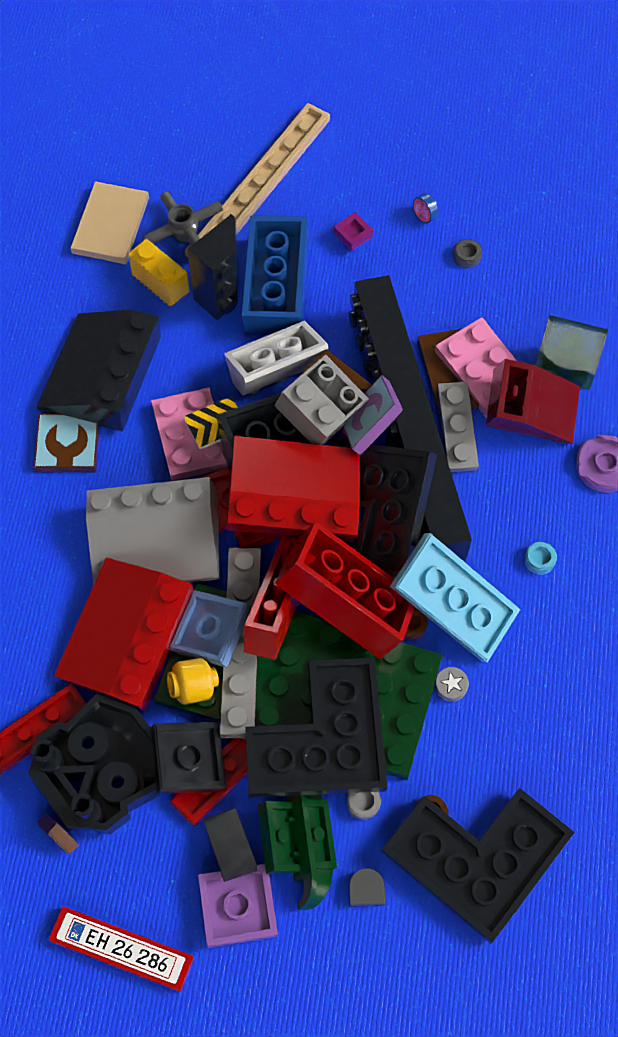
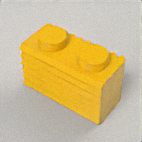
[129,239,190,306]

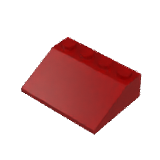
[226,436,360,542]
[54,557,194,712]

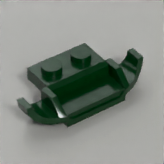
[258,794,337,910]

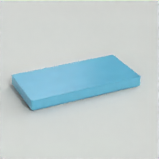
[390,533,520,663]

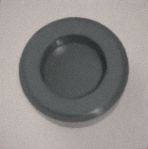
[453,239,482,268]

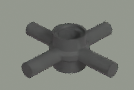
[143,192,223,245]

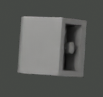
[275,354,369,445]

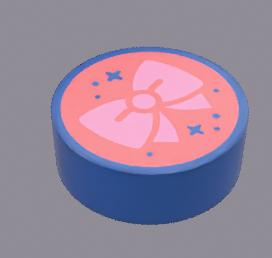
[413,193,439,223]

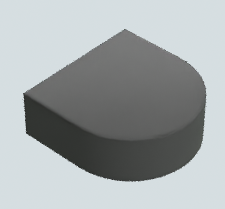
[349,869,386,907]

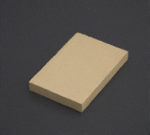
[71,181,149,265]

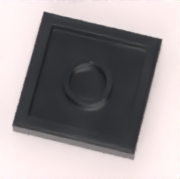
[151,722,226,794]

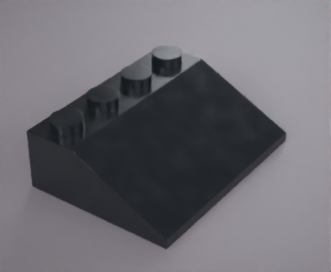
[37,309,161,432]

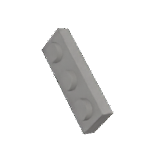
[436,382,479,473]

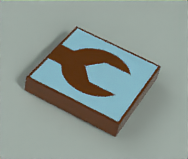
[34,414,100,472]

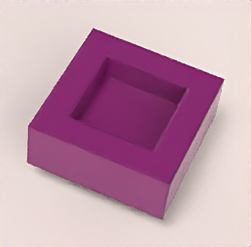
[333,212,373,251]

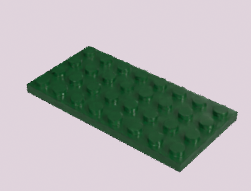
[154,583,443,780]

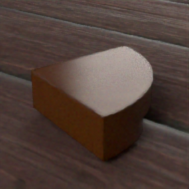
[37,813,79,854]

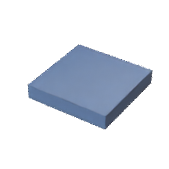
[169,590,252,668]

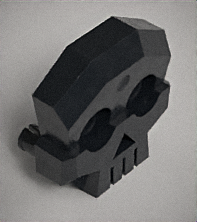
[28,694,160,835]

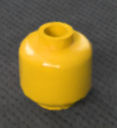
[167,658,219,705]

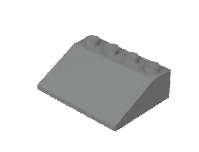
[86,477,219,585]

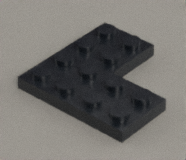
[330,439,437,578]
[245,658,387,798]
[381,788,575,944]

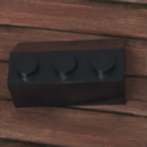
[188,214,238,320]
[216,393,311,472]

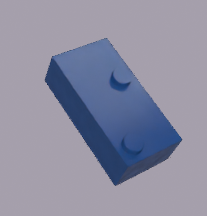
[242,216,309,334]

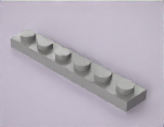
[220,548,261,739]

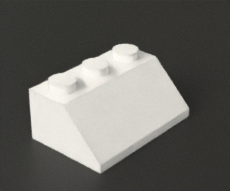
[224,320,329,396]

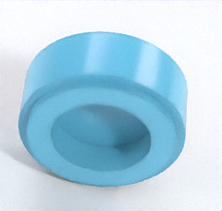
[524,542,557,575]

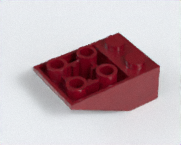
[486,359,580,444]

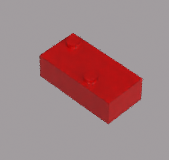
[275,521,415,659]

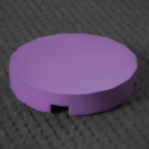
[575,435,618,493]

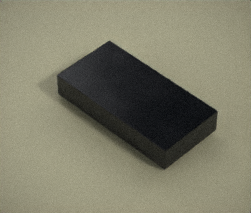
[203,808,257,882]

